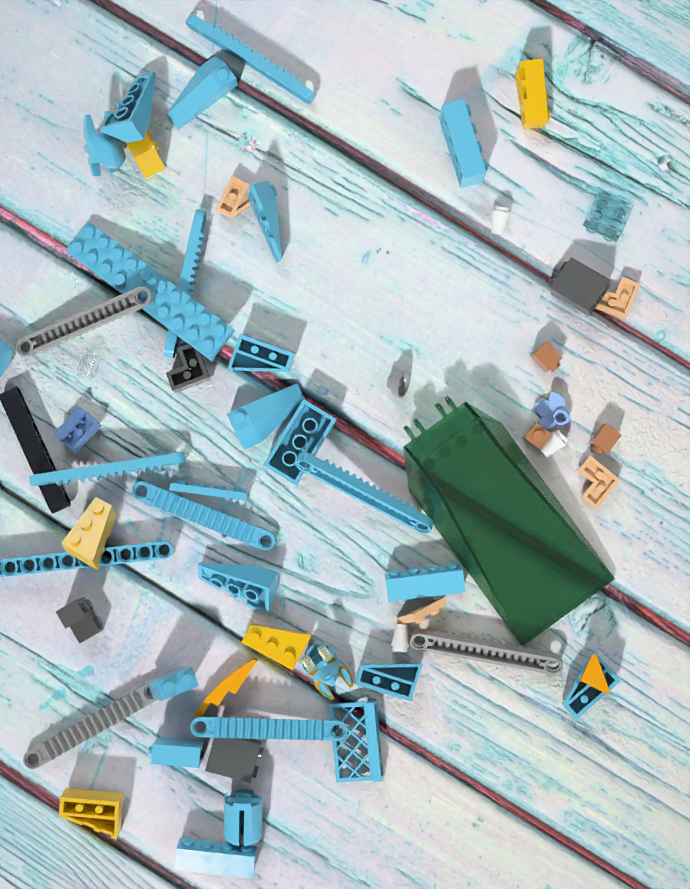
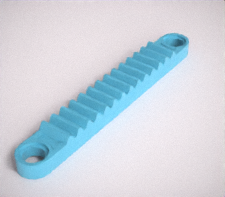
[185,14,316,104]
[164,209,207,359]
[29,452,186,486]
[295,452,434,534]
[132,481,276,550]
[190,717,347,741]

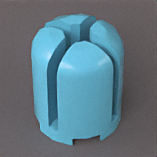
[224,789,263,846]

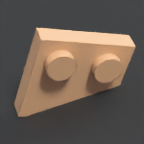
[215,176,251,219]
[397,598,447,624]

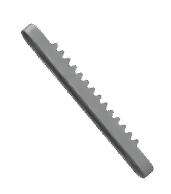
[15,286,154,357]
[410,629,563,675]
[23,683,156,769]

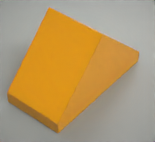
[579,654,610,694]

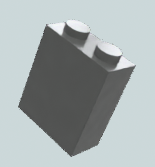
[549,257,611,317]
[205,738,264,783]

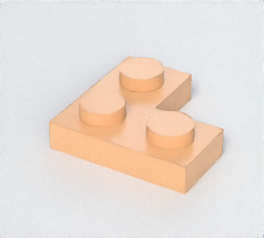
[596,277,640,320]
[577,455,620,510]

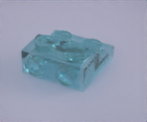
[582,190,634,242]

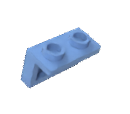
[54,407,102,455]

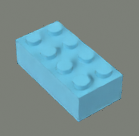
[439,99,488,189]
[263,399,337,486]

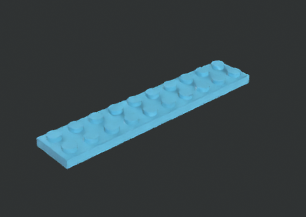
[65,221,235,362]

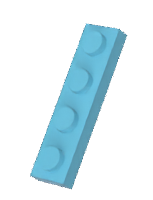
[169,480,249,501]

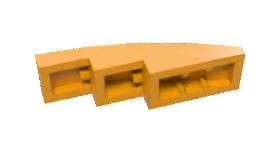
[194,657,258,717]

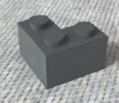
[166,344,211,393]
[56,597,103,644]

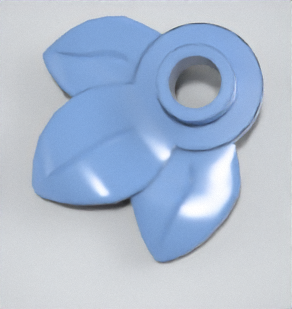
[534,392,570,429]

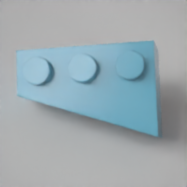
[227,334,296,372]
[562,651,620,720]
[354,664,422,702]

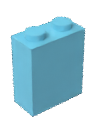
[147,667,199,701]
[148,737,205,768]

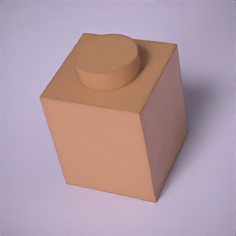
[531,341,563,373]
[523,422,552,449]
[589,423,622,454]

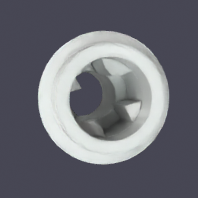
[491,206,510,235]
[540,430,568,457]
[391,624,410,653]

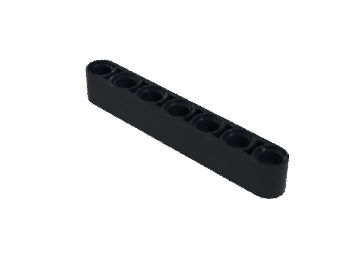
[0,386,71,514]

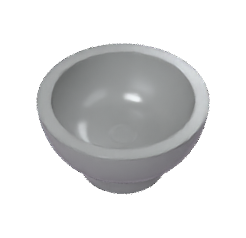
[387,371,410,398]

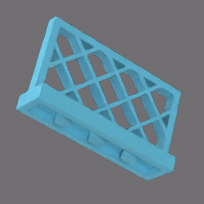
[329,699,384,783]

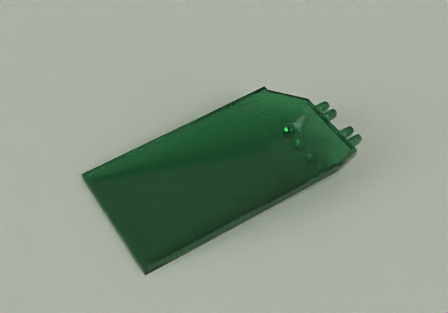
[403,396,615,646]

